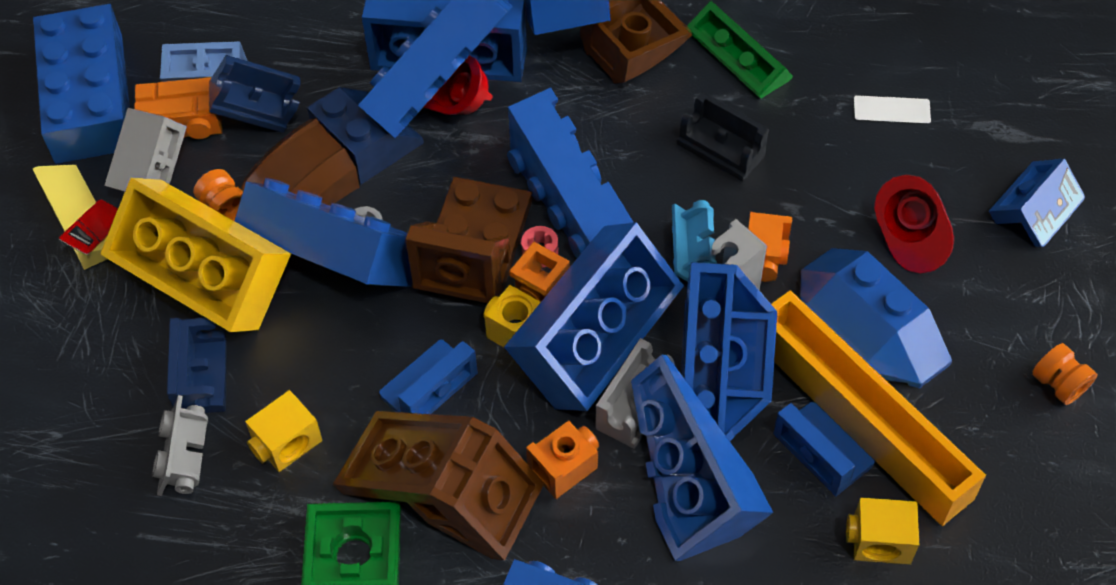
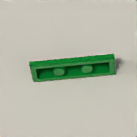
[687,1,793,99]

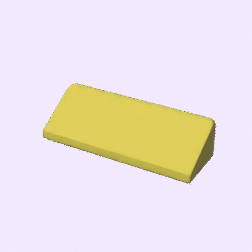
[32,165,107,270]

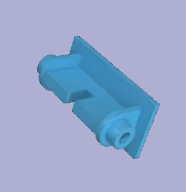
[672,200,717,282]

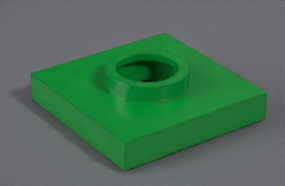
[301,502,402,585]

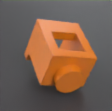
[748,212,792,282]
[509,242,570,302]
[526,421,599,499]

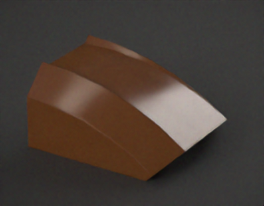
[580,0,693,84]
[241,118,360,206]

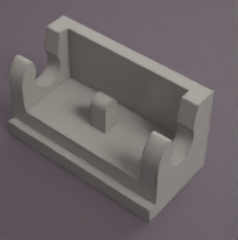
[104,108,187,192]
[711,219,767,290]
[596,338,675,449]

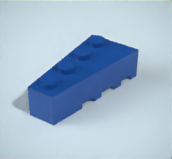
[507,88,634,258]

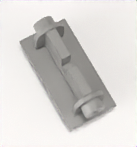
[152,395,208,496]

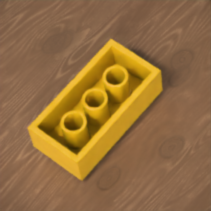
[100,178,291,332]

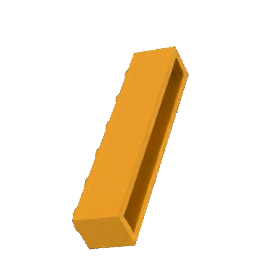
[771,290,986,526]

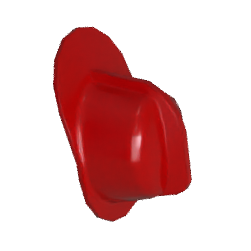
[424,55,493,115]
[874,174,954,274]

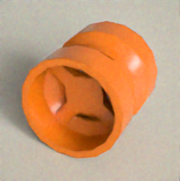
[193,169,243,221]
[1032,343,1098,405]

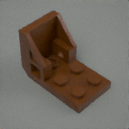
[405,177,532,303]
[333,411,544,561]

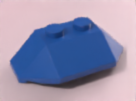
[800,248,952,388]
[681,262,777,441]

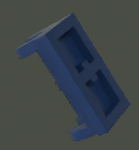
[209,55,301,133]
[167,318,226,413]

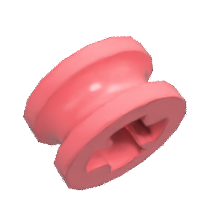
[521,226,559,268]

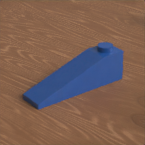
[631,355,773,561]

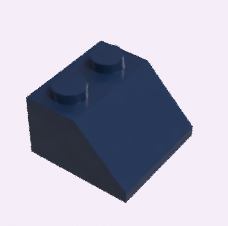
[307,87,424,185]

